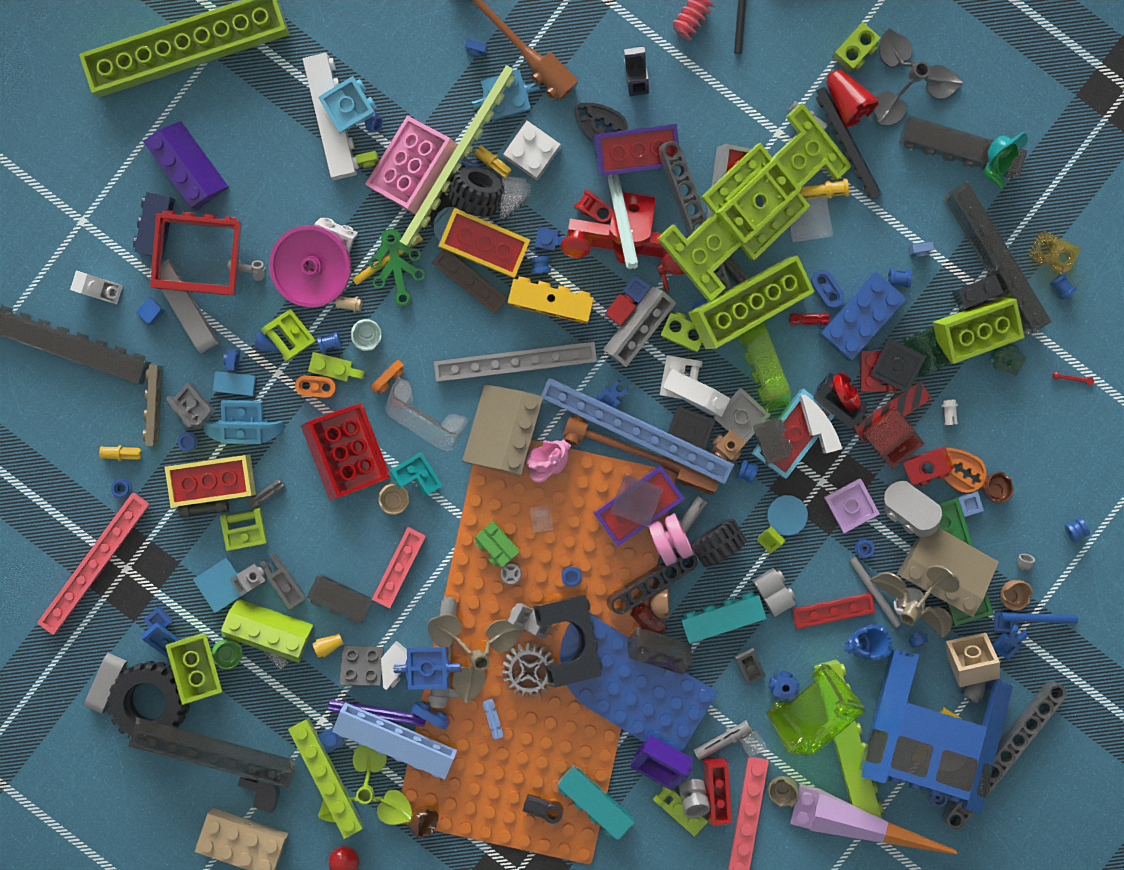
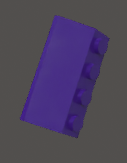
[143,121,229,211]

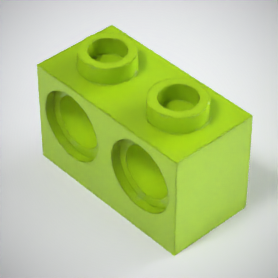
[832,22,881,73]
[660,311,702,353]

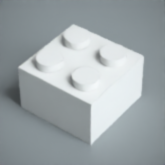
[504,121,561,181]

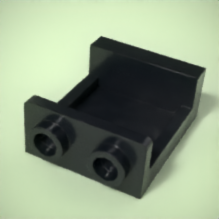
[813,372,868,429]

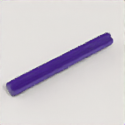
[327,700,426,727]

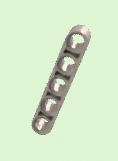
[150,259,219,354]

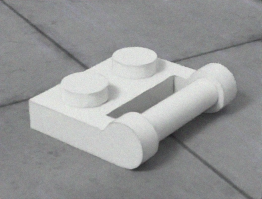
[660,355,703,399]

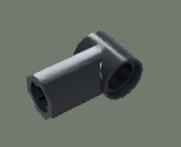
[522,793,564,824]

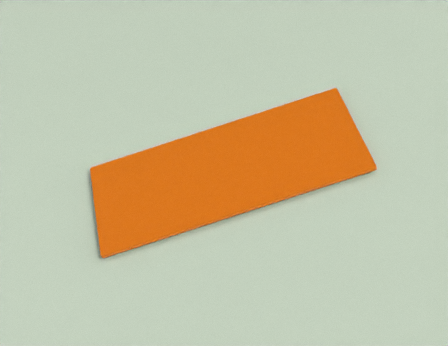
[402,440,677,864]

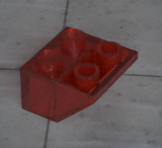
[862,407,925,469]

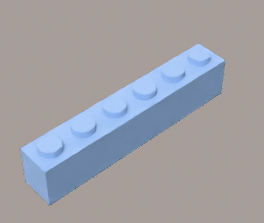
[332,703,457,779]

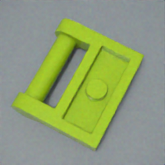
[261,309,316,362]
[220,507,268,551]

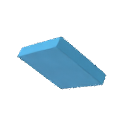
[193,557,241,613]

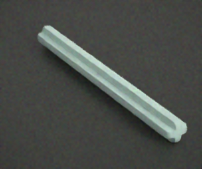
[608,174,638,269]

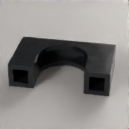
[533,594,602,688]

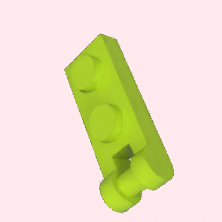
[652,786,708,837]

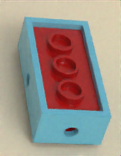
[751,389,834,479]

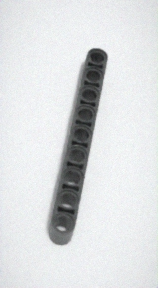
[658,141,731,295]
[942,681,1067,830]

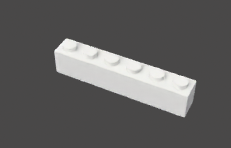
[303,53,359,180]

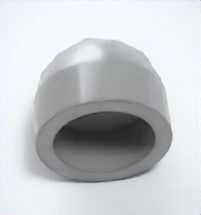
[1017,554,1035,571]

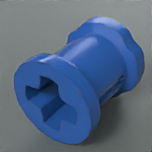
[888,269,912,288]
[1050,273,1077,300]
[317,332,342,354]

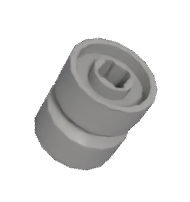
[679,779,710,818]

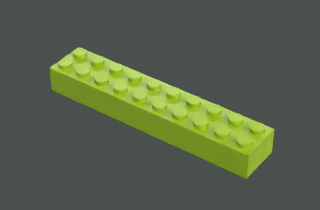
[79,0,290,98]

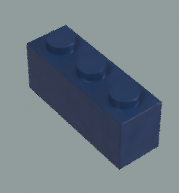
[133,192,175,259]

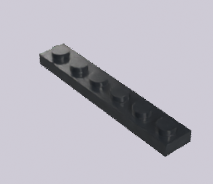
[815,87,883,199]

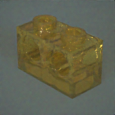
[1028,231,1081,273]

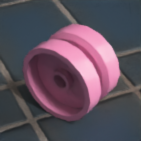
[649,514,694,566]

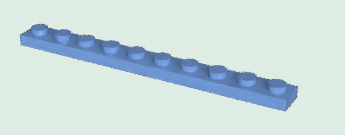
[541,378,734,484]

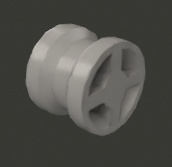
[501,562,521,584]

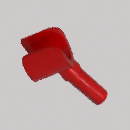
[657,263,669,291]

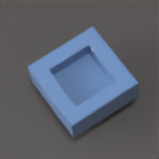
[909,242,934,257]
[957,491,984,517]

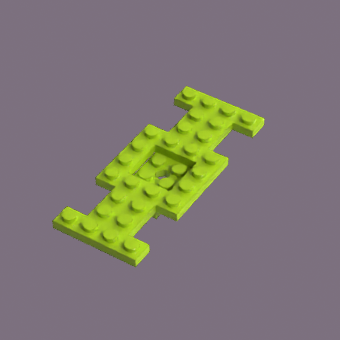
[657,103,851,302]

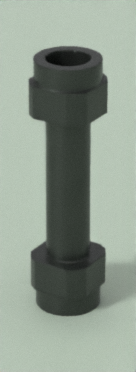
[178,499,229,518]

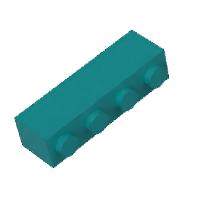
[680,592,767,644]
[557,763,634,840]

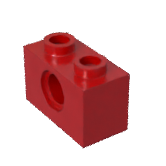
[903,446,954,486]

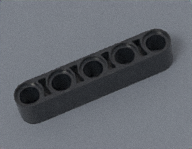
[607,553,698,614]

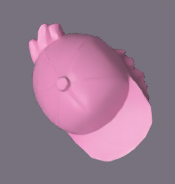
[526,439,571,483]

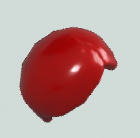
[328,846,360,870]

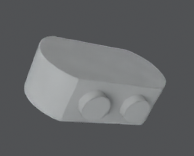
[884,481,942,537]

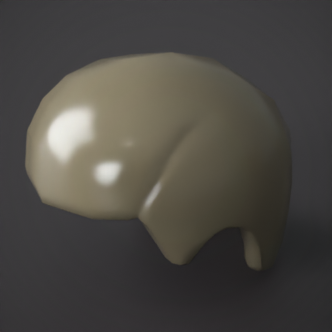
[768,776,799,807]

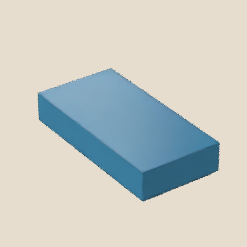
[213,371,256,396]

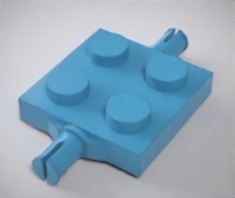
[472,70,540,121]

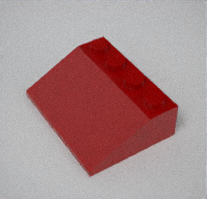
[301,402,391,501]

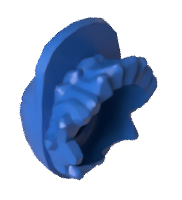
[844,624,893,661]

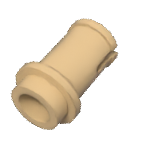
[336,296,363,313]

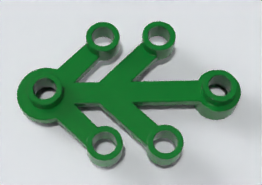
[369,229,425,307]

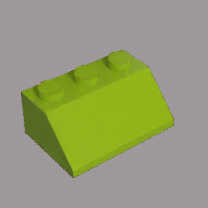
[165,633,222,705]

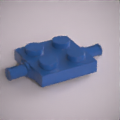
[393,647,462,690]

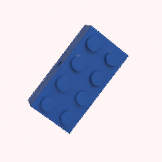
[818,272,906,361]

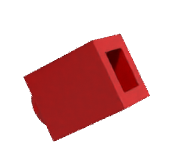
[605,294,636,326]

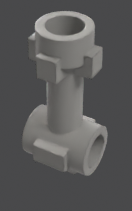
[227,259,266,281]

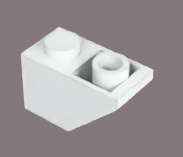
[70,270,123,304]
[381,641,407,690]

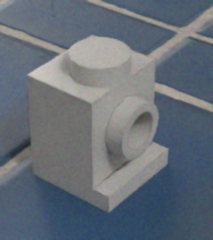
[230,564,265,596]

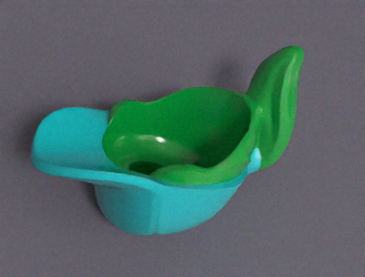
[984,132,1028,190]

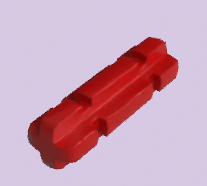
[789,313,829,325]

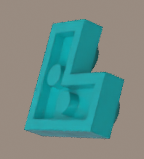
[388,451,443,497]

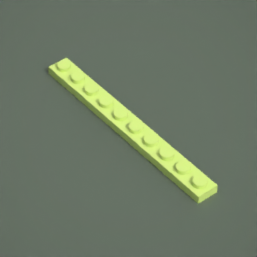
[400,65,515,248]

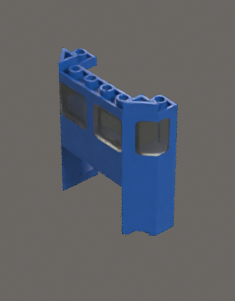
[859,650,1013,814]

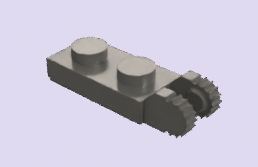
[260,553,308,610]

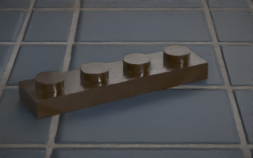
[432,249,508,314]

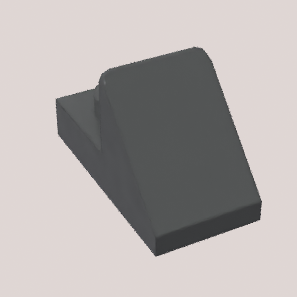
[734,648,766,685]

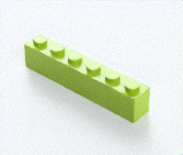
[288,718,365,839]

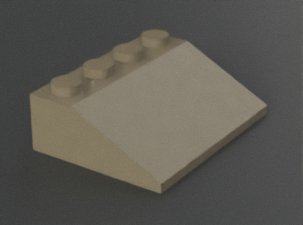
[462,384,543,478]
[897,528,999,617]

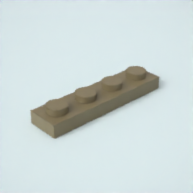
[142,365,162,446]

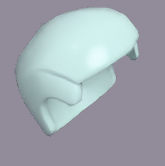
[351,319,382,351]

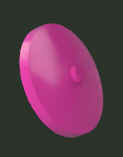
[269,225,351,307]

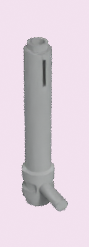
[428,597,462,708]

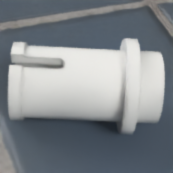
[942,399,958,425]

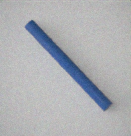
[1000,613,1078,623]

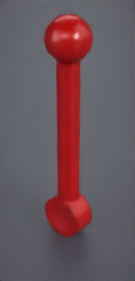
[1052,372,1094,385]

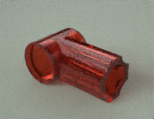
[631,603,668,642]

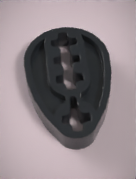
[574,103,628,142]

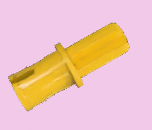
[474,145,511,178]
[99,445,142,461]

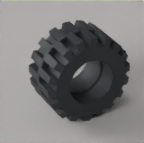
[448,166,505,217]
[691,519,747,567]

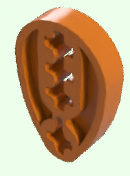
[943,448,987,493]

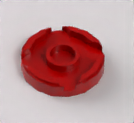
[833,372,861,412]

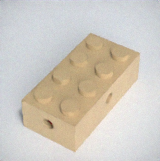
[195,808,289,870]

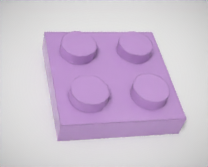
[824,478,880,533]

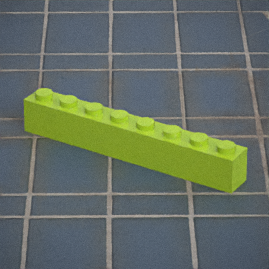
[813,659,883,818]

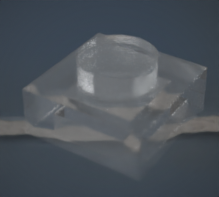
[738,729,767,758]

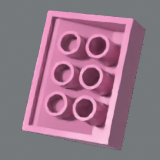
[365,116,458,215]

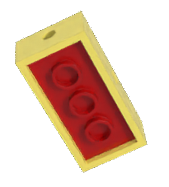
[165,455,256,507]

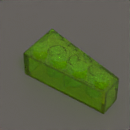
[737,321,791,411]

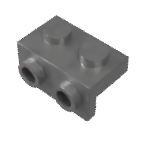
[166,382,216,428]

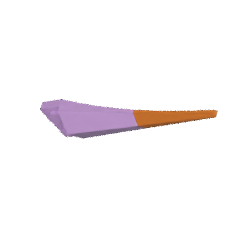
[790,784,957,854]

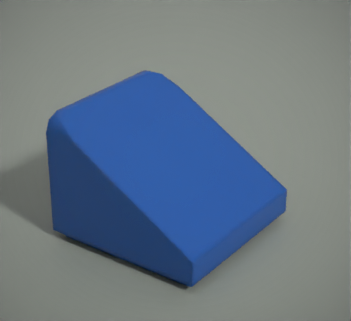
[136,297,165,325]
[994,611,1019,633]

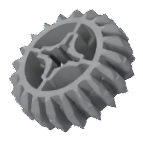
[502,642,555,698]

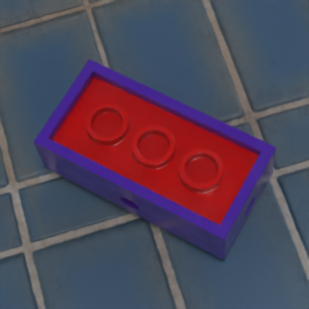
[592,124,679,176]
[594,465,684,547]

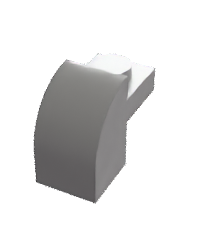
[508,603,552,638]

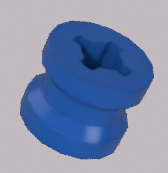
[529,256,551,275]
[736,459,759,484]
[1064,517,1090,543]

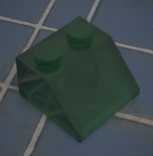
[902,326,951,377]

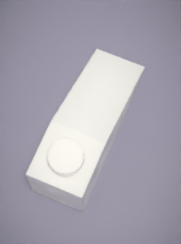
[662,369,730,417]

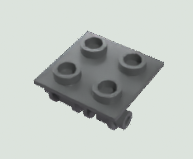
[340,646,383,686]

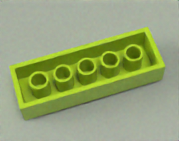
[688,255,815,349]

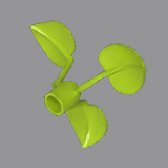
[318,745,412,825]

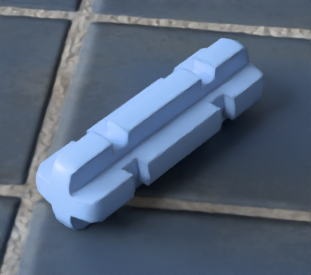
[483,699,504,739]

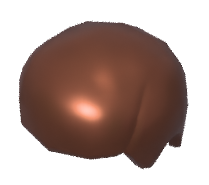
[982,472,1014,504]

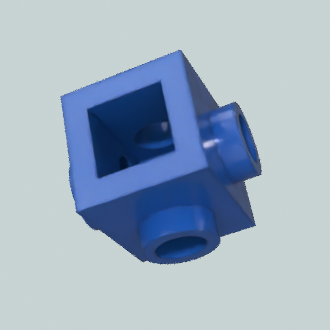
[769,671,800,702]

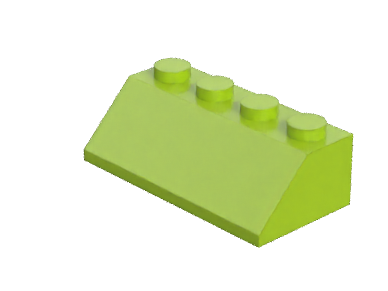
[933,297,1025,364]
[221,599,314,663]

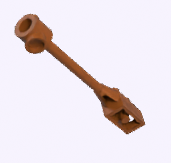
[471,0,578,101]
[563,414,719,496]

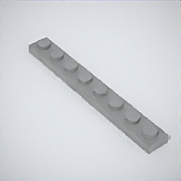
[434,342,597,382]

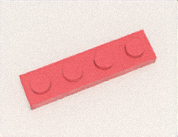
[372,527,426,608]

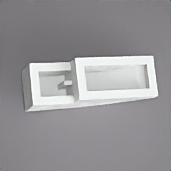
[799,394,842,453]

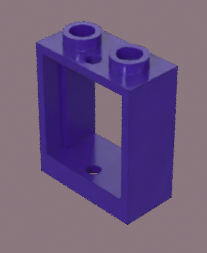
[629,735,693,791]

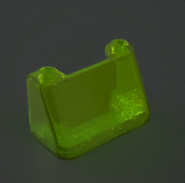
[766,664,865,756]

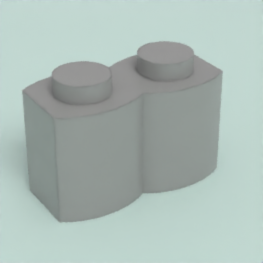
[752,568,796,616]

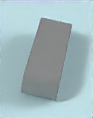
[84,653,127,714]

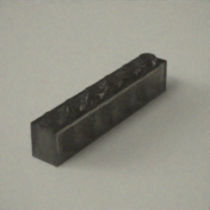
[899,116,1027,179]

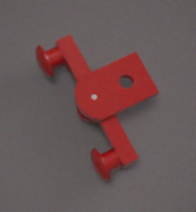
[560,192,687,275]

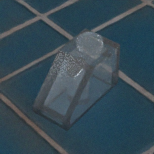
[500,177,531,220]

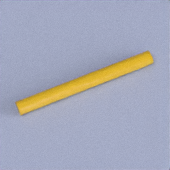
[352,233,423,285]

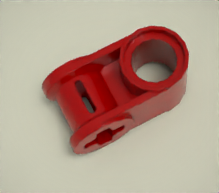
[574,189,612,224]

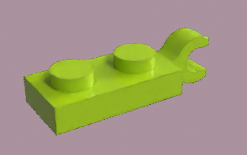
[308,352,365,382]

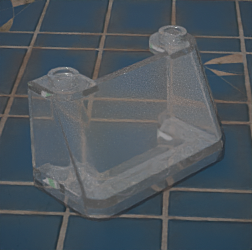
[385,377,471,451]

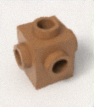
[710,429,746,462]

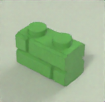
[474,520,520,568]

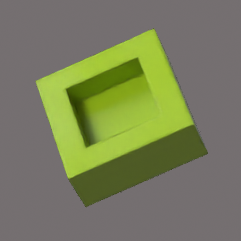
[355,151,379,168]
[756,526,786,554]

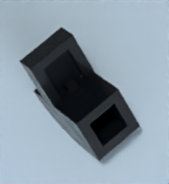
[624,47,649,97]
[238,772,280,813]

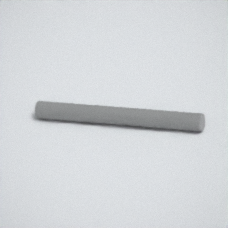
[849,557,901,628]

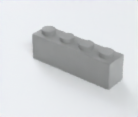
[603,286,676,367]

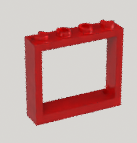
[150,211,242,296]

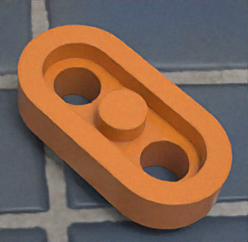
[370,359,404,394]
[295,375,336,398]

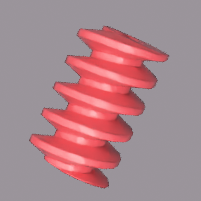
[672,0,714,41]

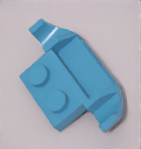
[203,400,284,444]

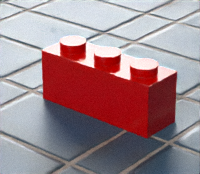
[703,757,732,826]

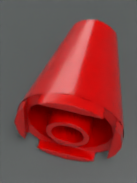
[826,70,879,128]

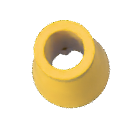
[312,634,344,658]

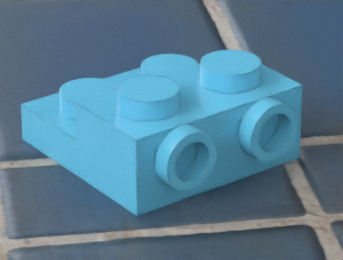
[318,76,377,134]

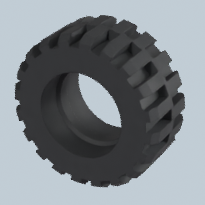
[107,661,190,742]

